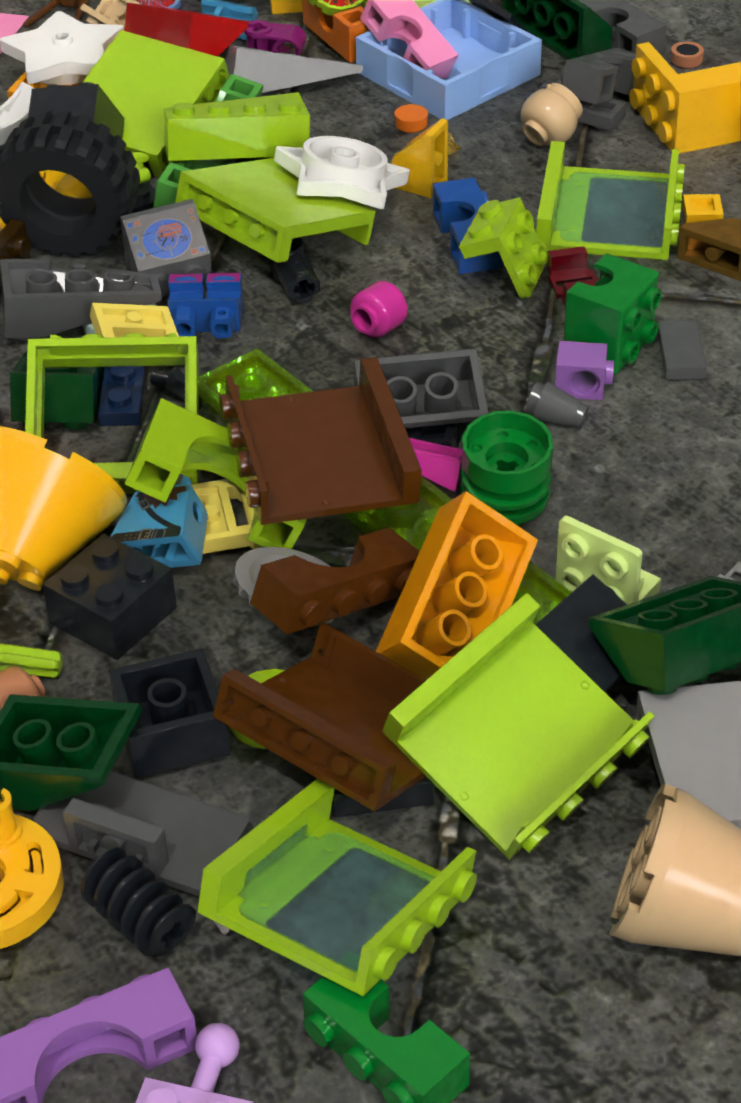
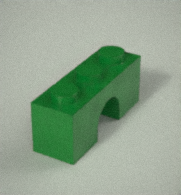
[303,954,470,1103]

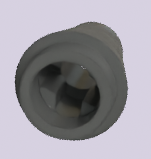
[525,382,589,429]

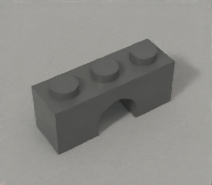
[578,0,667,56]
[561,48,636,105]

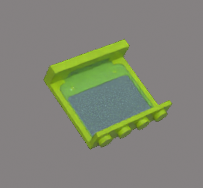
[536,141,685,260]
[197,778,477,996]

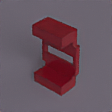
[547,246,600,308]

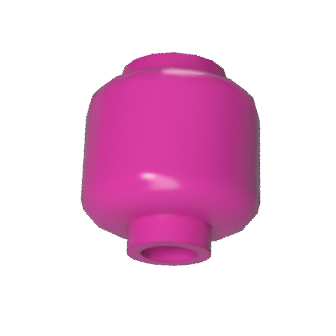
[350,281,408,338]

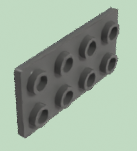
[32,771,250,896]

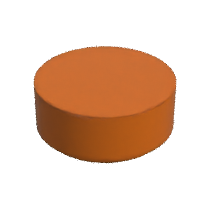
[394,104,428,133]

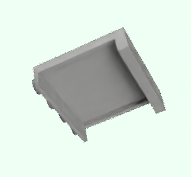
[635,681,741,829]

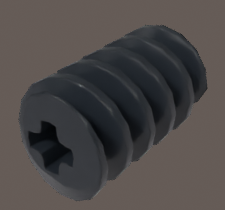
[81,847,196,957]

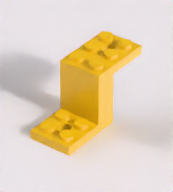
[629,42,741,154]

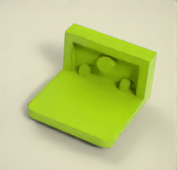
[459,197,548,299]

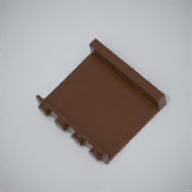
[219,357,422,525]
[213,623,427,812]

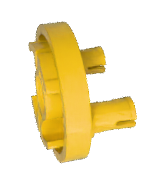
[0,788,64,949]

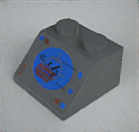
[120,199,212,298]

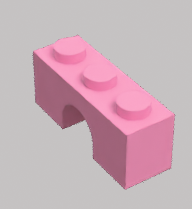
[360,0,459,79]

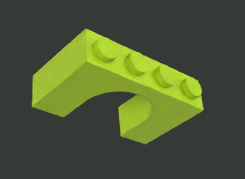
[125,398,307,549]

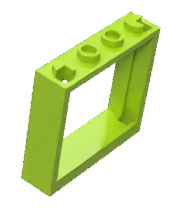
[25,333,199,494]

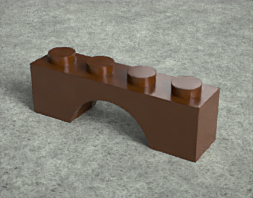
[250,527,420,634]

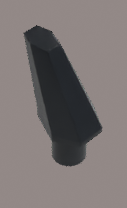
[150,366,203,410]

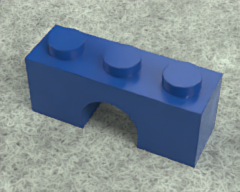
[433,177,503,274]

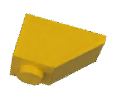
[391,118,448,198]

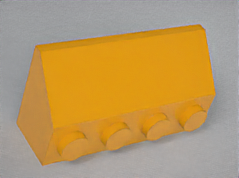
[376,491,538,679]

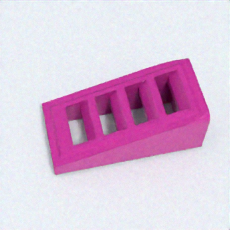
[409,438,462,492]

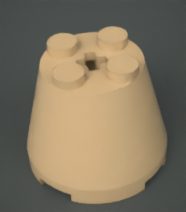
[609,783,741,956]

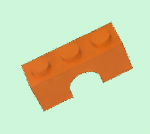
[302,0,370,63]

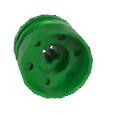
[461,411,553,525]

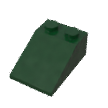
[10,351,104,429]
[0,694,142,811]

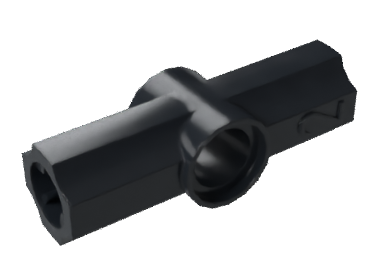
[268,237,320,304]

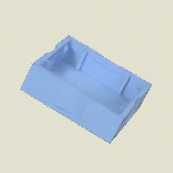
[356,0,542,120]

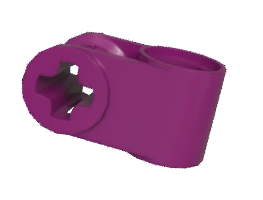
[244,20,306,56]

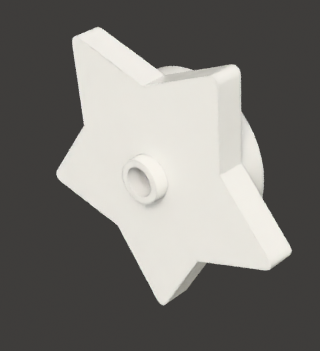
[0,11,124,85]
[274,136,410,209]

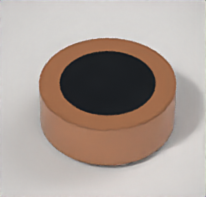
[670,41,704,68]

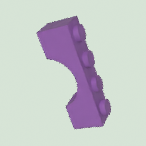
[0,967,197,1103]

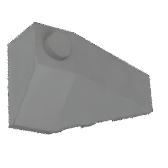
[220,45,363,93]

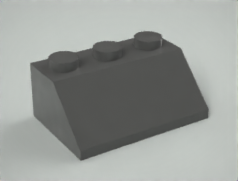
[354,348,488,428]

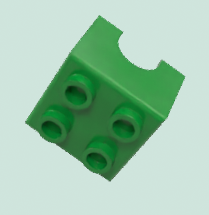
[564,254,662,375]

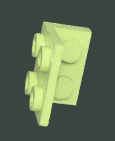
[555,515,661,605]

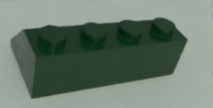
[501,0,613,60]
[589,576,741,695]

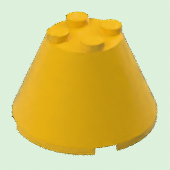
[0,426,127,591]

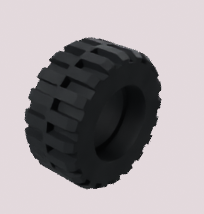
[0,111,140,257]

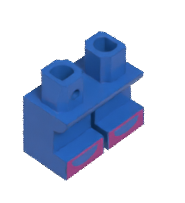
[168,273,244,338]

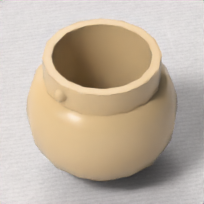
[520,83,583,146]

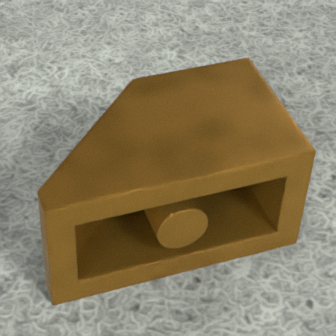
[677,218,741,281]

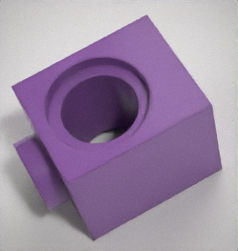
[555,341,614,400]

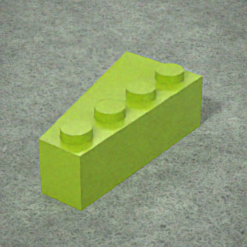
[164,92,310,161]

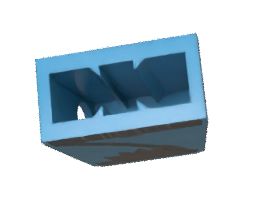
[110,474,208,568]

